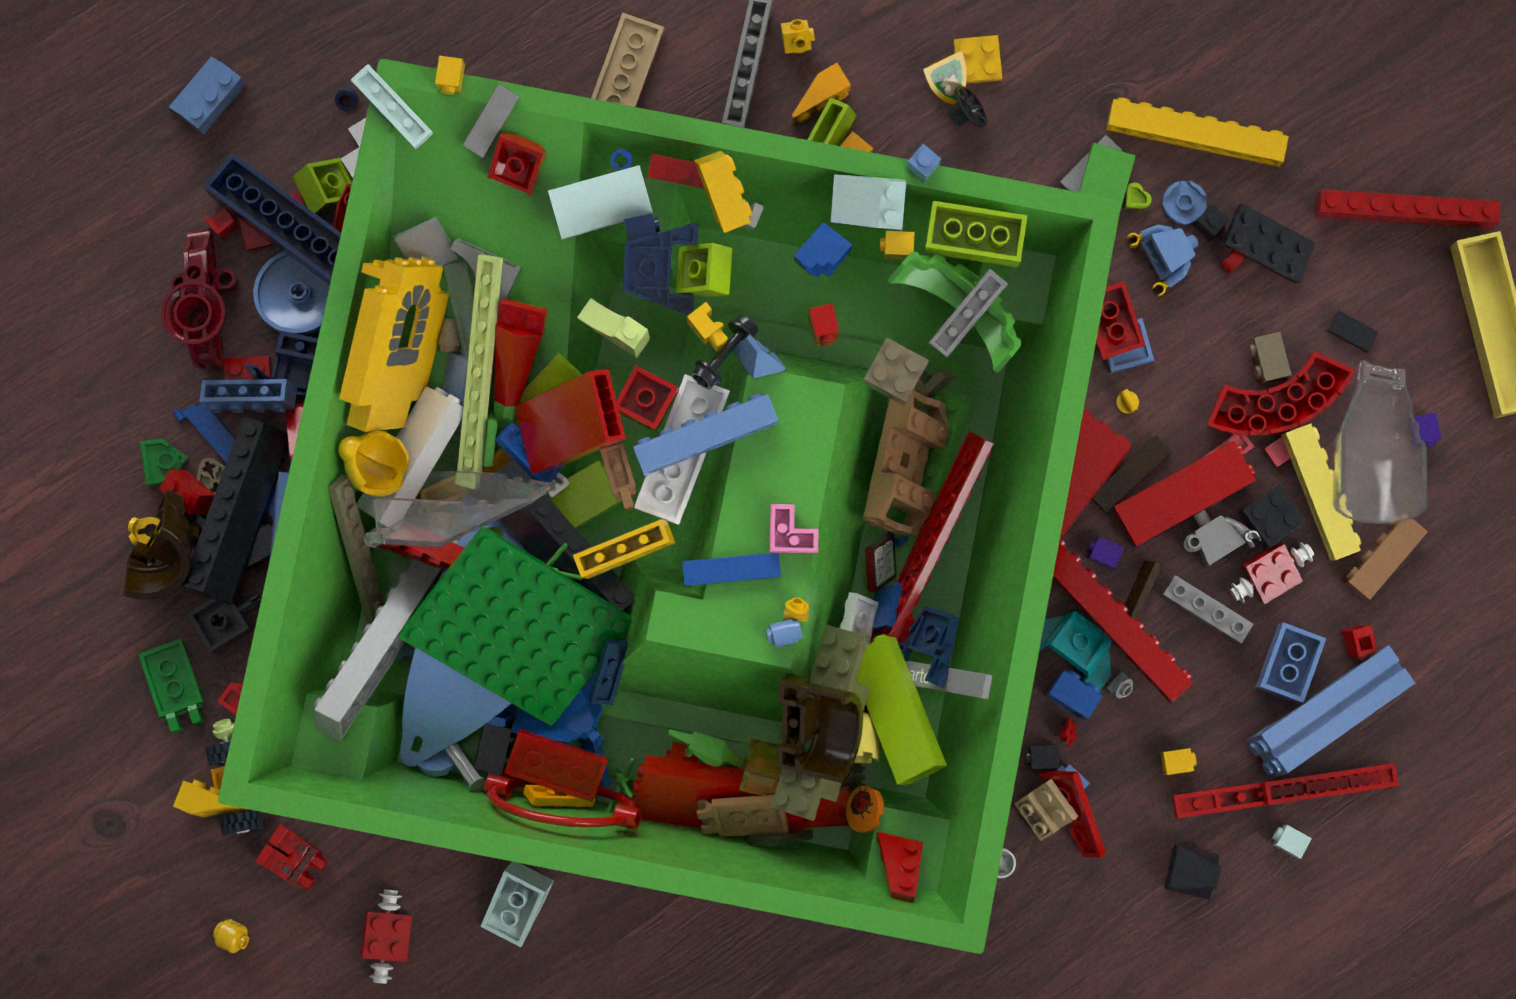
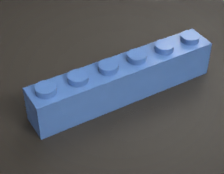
[633,393,779,476]

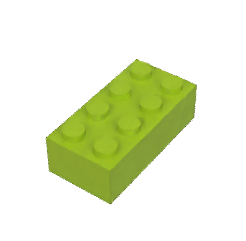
[924,201,1028,268]

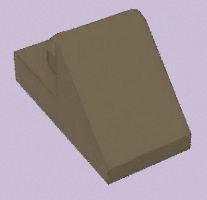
[915,369,956,399]

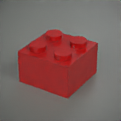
[616,365,679,433]

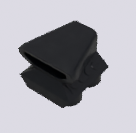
[1165,844,1221,899]

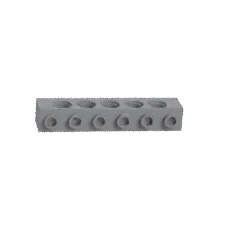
[722,0,772,128]

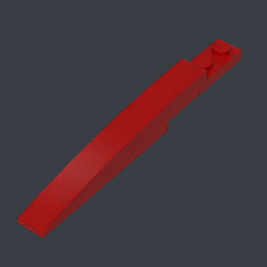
[1171,763,1399,818]

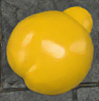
[338,430,409,497]

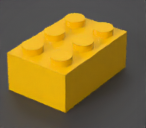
[694,151,752,233]

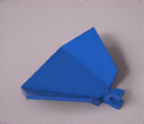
[511,670,604,746]

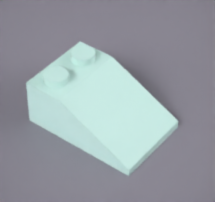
[831,174,906,230]
[480,862,554,947]

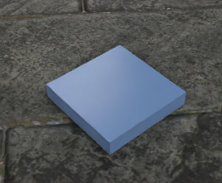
[1106,318,1154,373]

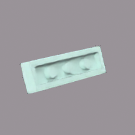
[351,64,433,150]

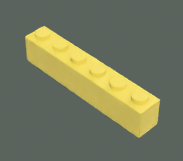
[1281,424,1361,561]

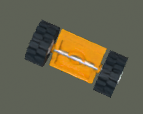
[205,741,263,836]

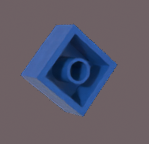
[1045,670,1103,720]

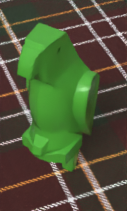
[667,729,743,769]

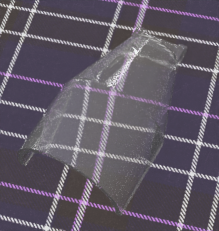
[1333,360,1427,524]

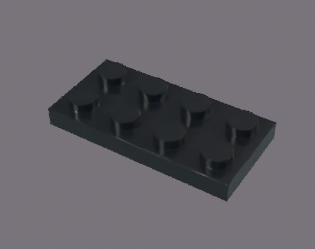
[1222,203,1316,284]

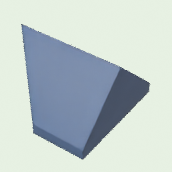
[733,335,786,378]

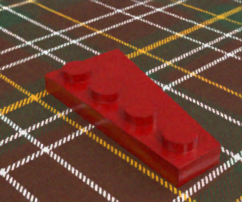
[1038,771,1106,858]

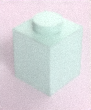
[1272,825,1312,859]

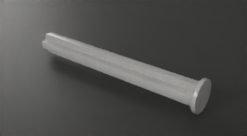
[444,743,485,791]

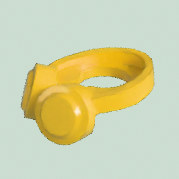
[128,517,160,545]

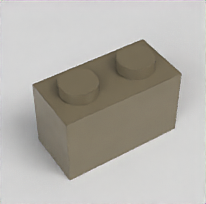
[1248,332,1292,385]

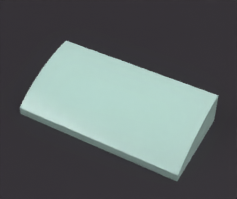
[548,165,653,239]

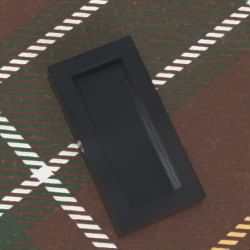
[1327,311,1379,353]

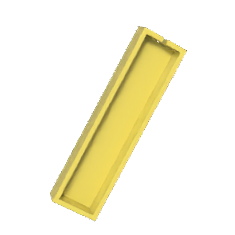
[1450,231,1516,418]

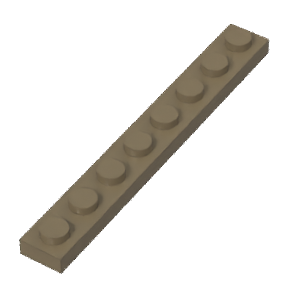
[328,475,385,624]

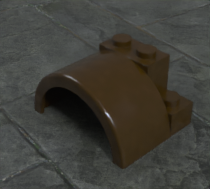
[123,490,200,600]
[777,674,863,783]

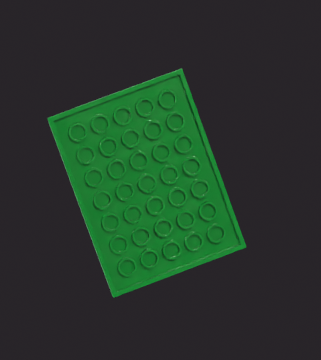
[398,525,632,727]

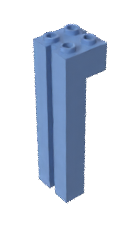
[1247,645,1415,778]

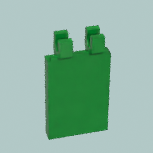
[138,638,205,734]

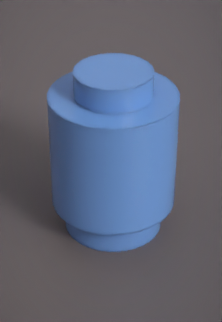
[765,619,803,648]

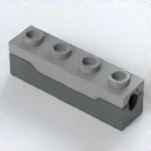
[1160,575,1253,645]

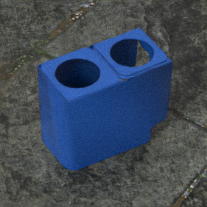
[794,222,853,278]

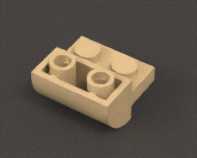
[1014,779,1078,841]

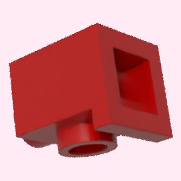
[1340,625,1378,660]

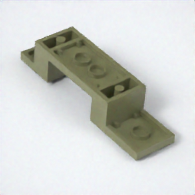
[771,625,870,821]

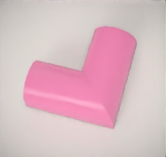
[770,504,818,554]

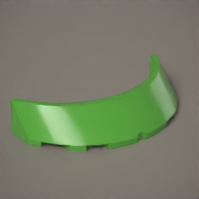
[887,252,1021,373]

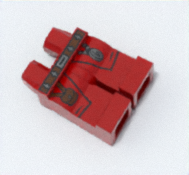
[255,824,328,889]

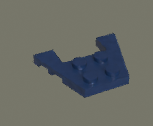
[623,223,698,316]
[898,606,959,688]

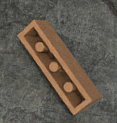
[1344,514,1428,601]

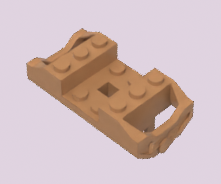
[862,388,949,537]

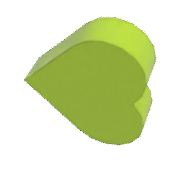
[1125,182,1152,210]

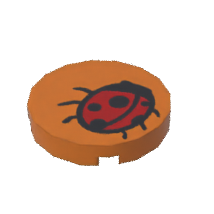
[846,786,884,833]

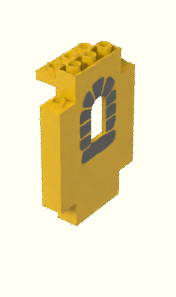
[339,257,449,432]

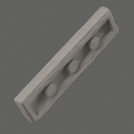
[929,269,1008,357]

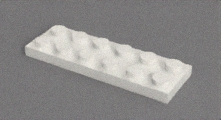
[634,374,730,525]

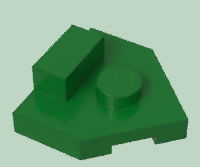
[140,438,189,487]

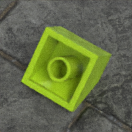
[293,158,352,215]
[676,243,732,297]

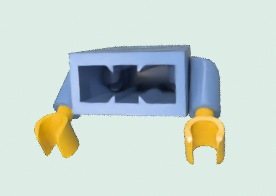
[1127,224,1198,296]

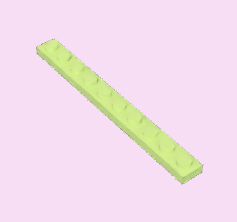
[456,254,503,489]

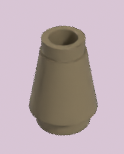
[438,319,461,352]

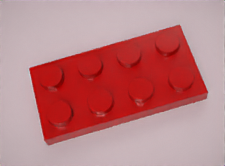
[504,729,608,802]

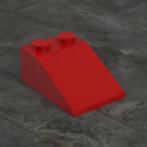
[1096,281,1145,360]

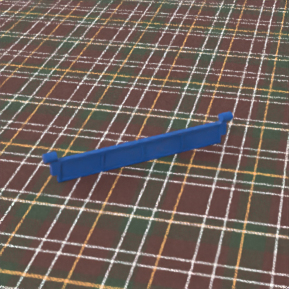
[172,404,276,519]

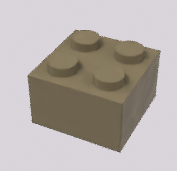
[863,338,929,406]

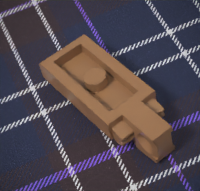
[600,442,637,510]

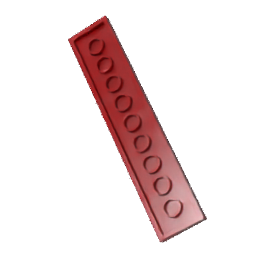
[870,431,993,642]

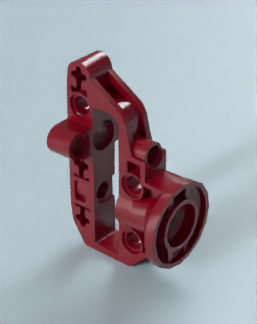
[160,228,239,370]

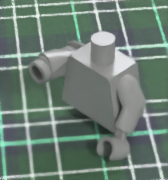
[1184,509,1261,567]

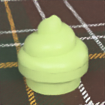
[213,719,234,742]

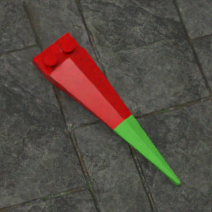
[494,298,548,454]

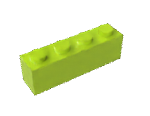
[808,97,857,146]

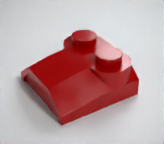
[487,133,546,195]

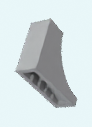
[451,238,522,317]

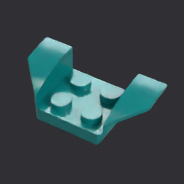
[1039,611,1111,692]

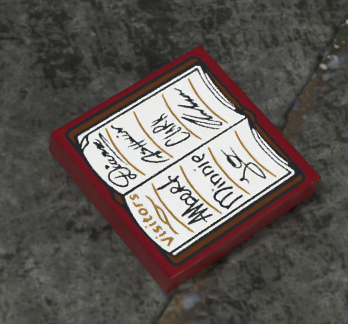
[865,534,897,593]

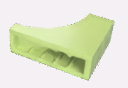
[577,298,650,359]

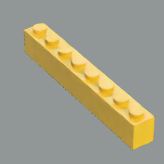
[1106,98,1289,167]

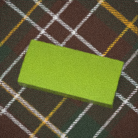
[513,353,582,427]

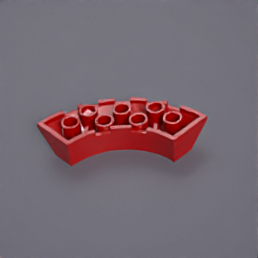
[1206,351,1355,436]
[365,523,464,570]

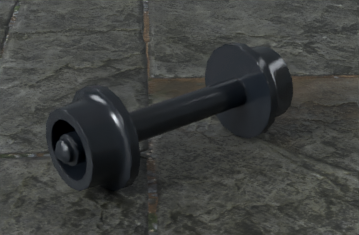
[691,315,758,389]

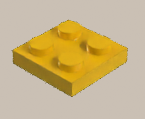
[953,35,1003,84]

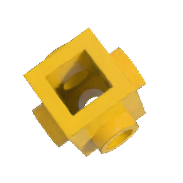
[781,19,815,54]

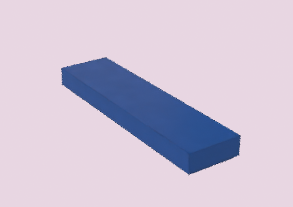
[682,553,781,586]

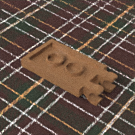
[696,795,789,837]

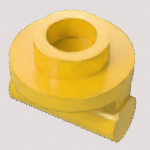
[1116,389,1139,414]
[783,598,809,622]

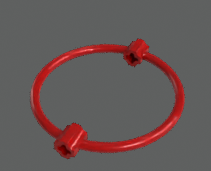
[484,774,642,830]

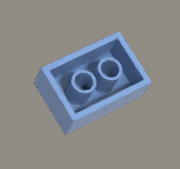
[1255,622,1326,704]

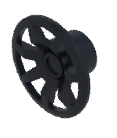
[948,85,987,128]

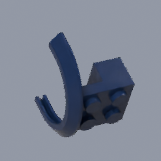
[244,331,318,397]

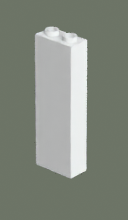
[357,386,463,530]

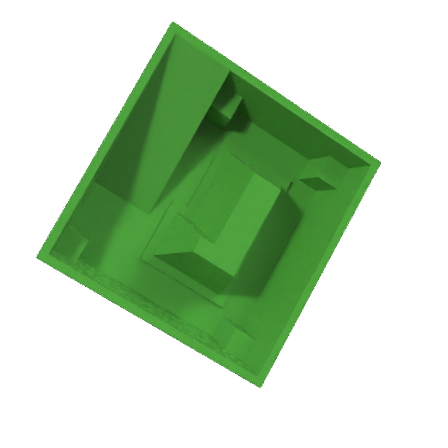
[218,59,1121,954]

